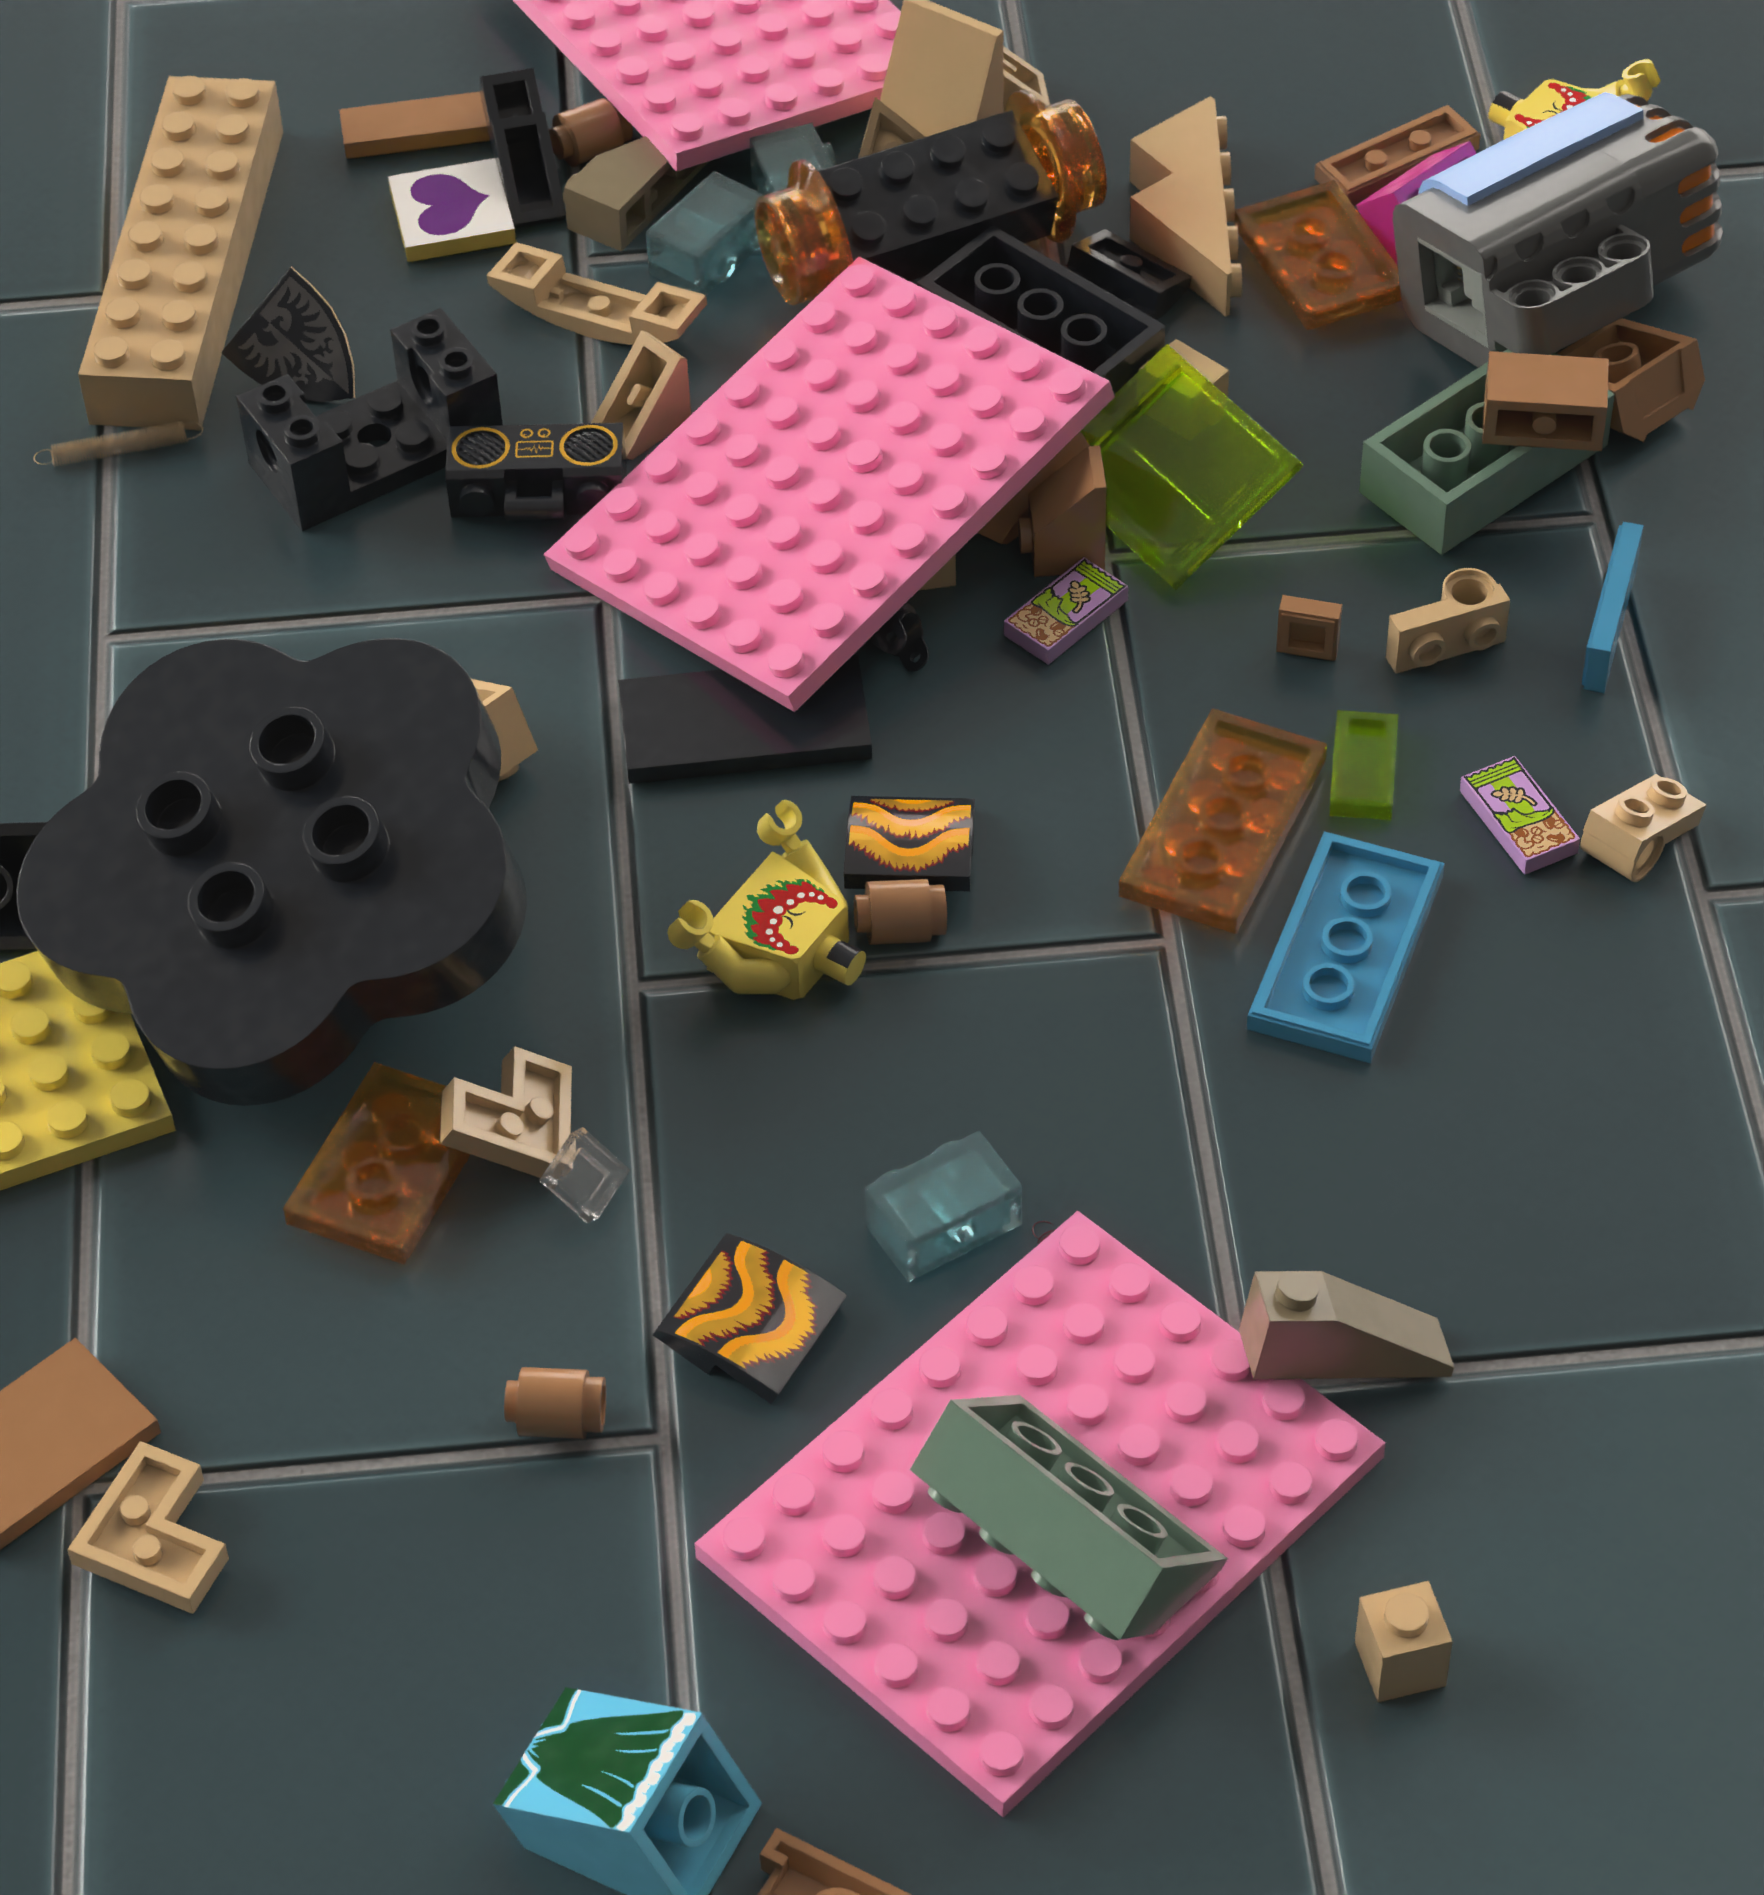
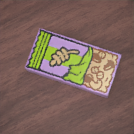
[1004,558,1128,665]
[1460,756,1580,875]

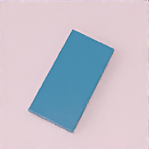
[1247,831,1445,1063]

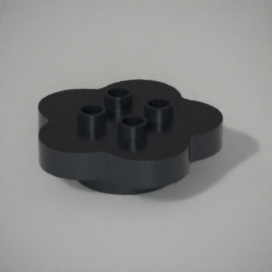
[16,638,527,1106]

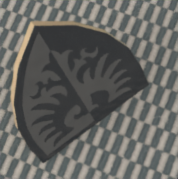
[221,267,355,402]

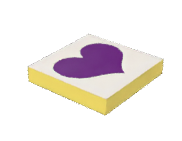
[388,158,516,262]

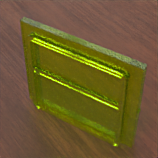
[1081,344,1304,591]

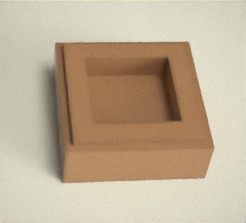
[1276,595,1342,661]

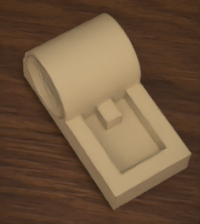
[1386,568,1510,674]
[1580,774,1707,882]

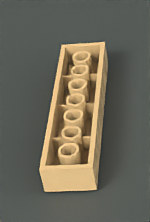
[78,76,283,430]

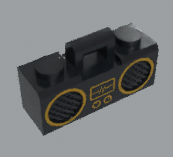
[446,423,627,521]

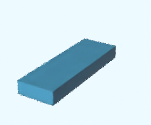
[1582,521,1644,693]

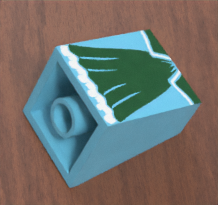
[493,1687,762,1895]

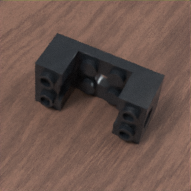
[236,308,503,531]

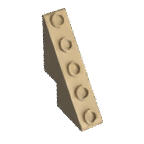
[1129,96,1242,317]

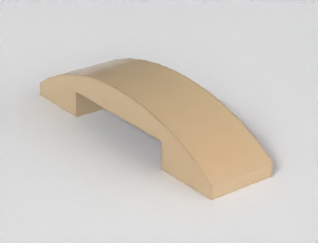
[486,242,707,345]

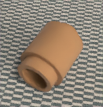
[549,98,633,167]
[853,879,947,945]
[504,1367,607,1439]

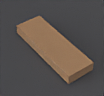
[339,92,490,159]
[1314,105,1481,209]

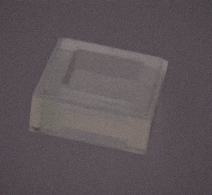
[539,1127,630,1223]

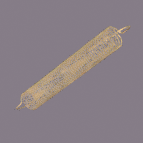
[34,421,203,467]

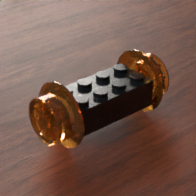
[755,90,1107,306]

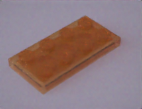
[1119,708,1327,934]

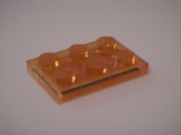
[1234,180,1402,330]
[283,1062,471,1265]

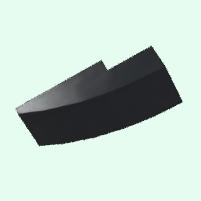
[480,68,566,228]

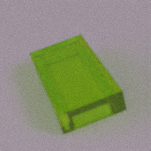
[1329,710,1398,820]

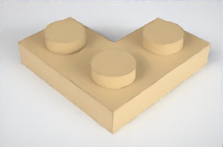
[440,1046,572,1183]
[67,1441,229,1614]

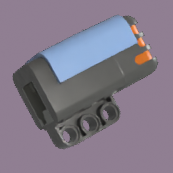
[1393,92,1723,368]

